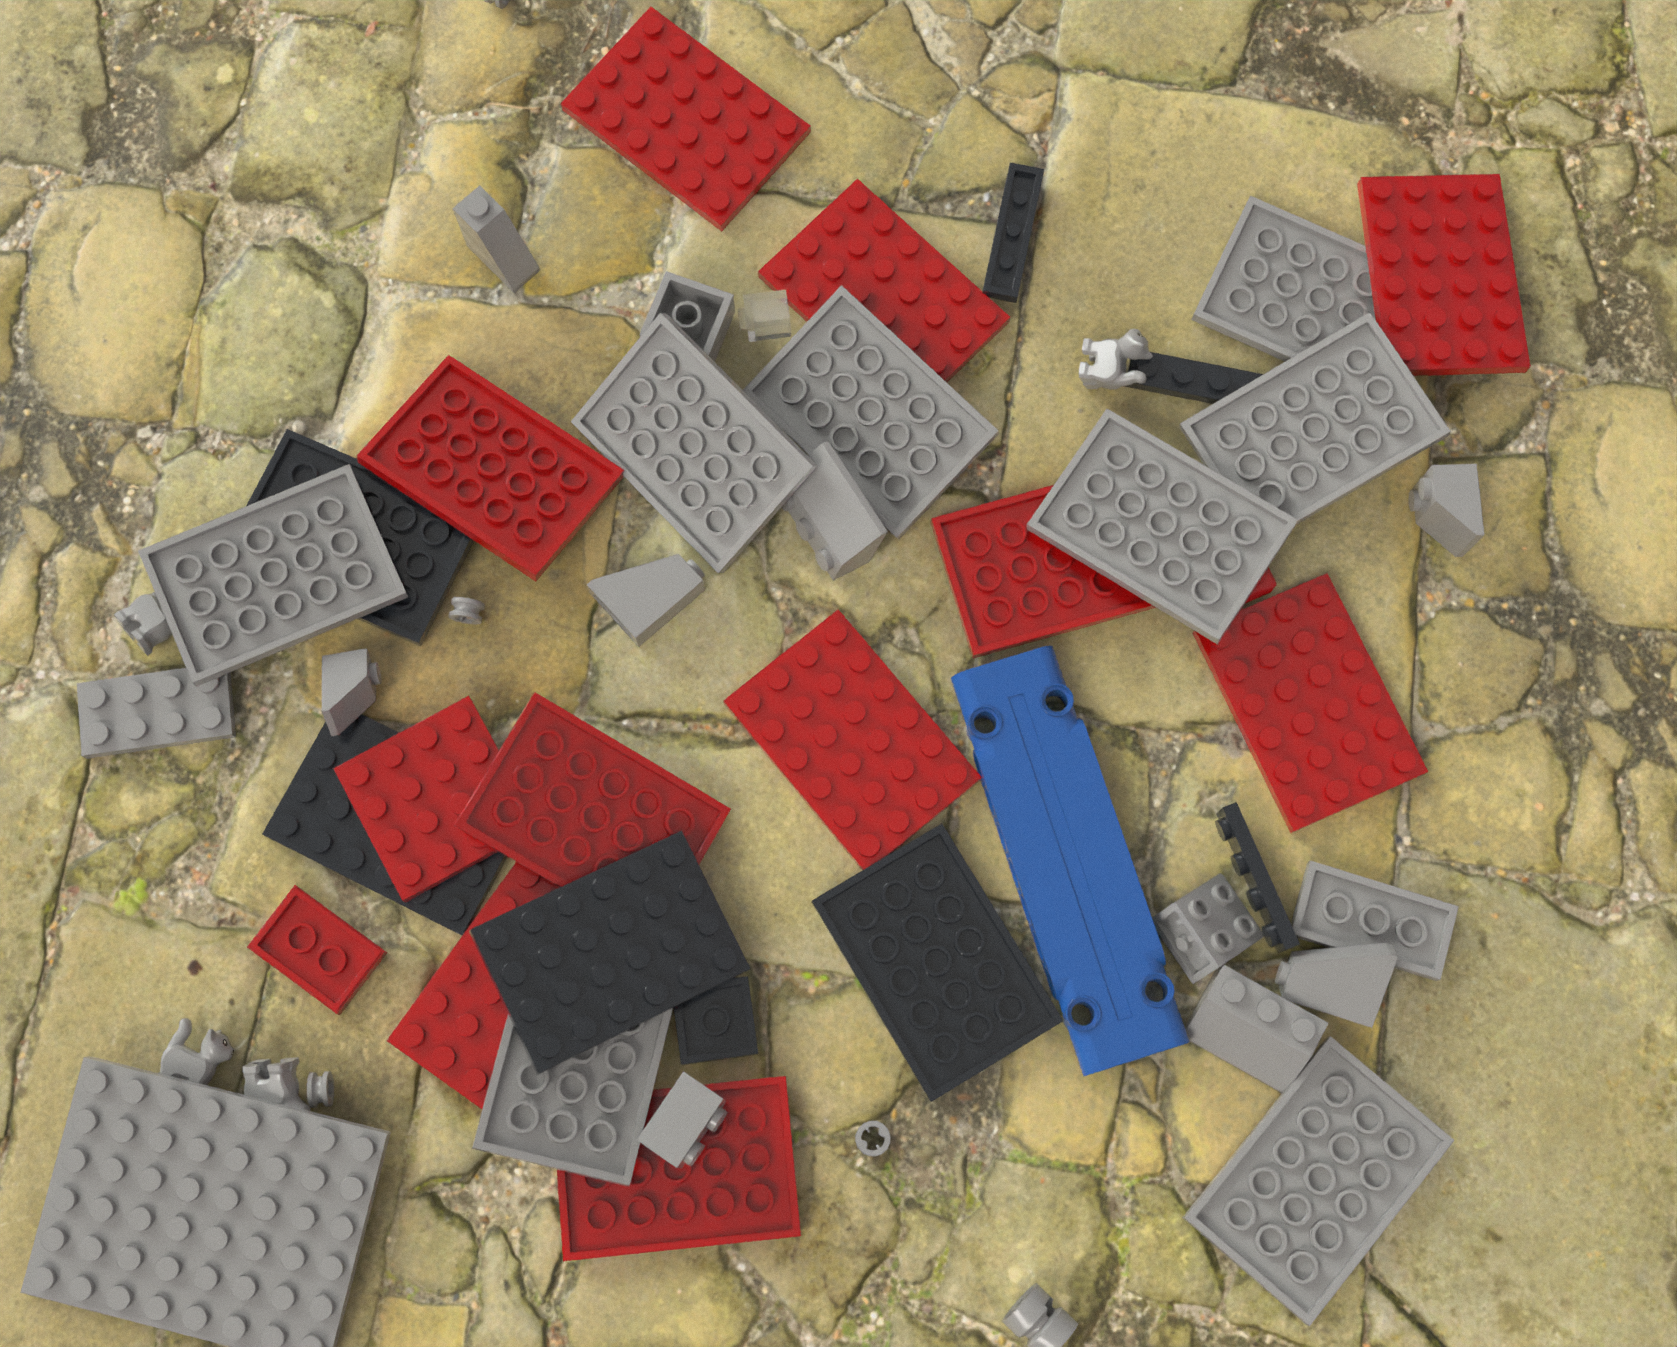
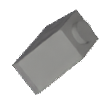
[322,648,382,736]

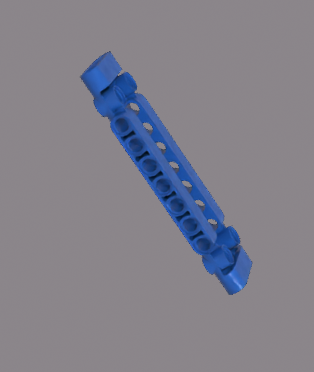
[951,646,1190,1077]

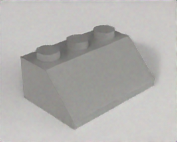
[782,441,888,581]
[1185,965,1328,1093]

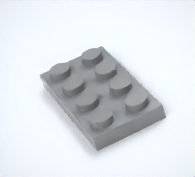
[77,668,236,759]
[1291,861,1459,981]

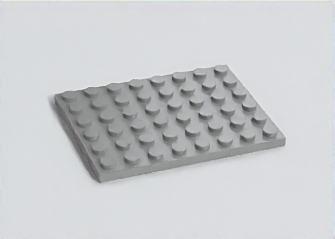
[20,1056,391,1347]

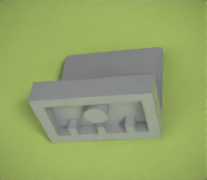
[1152,873,1264,984]

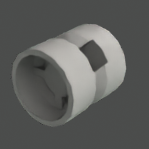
[1002,1283,1078,1347]

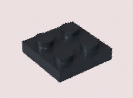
[674,976,759,1066]

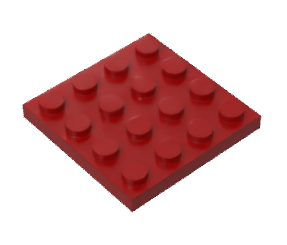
[333,696,499,903]

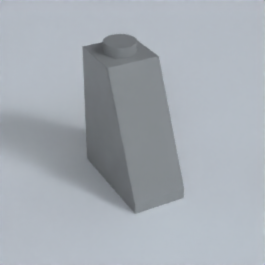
[452,185,540,293]
[587,554,705,647]
[1275,943,1398,1028]

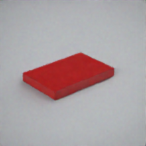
[247,885,388,1015]

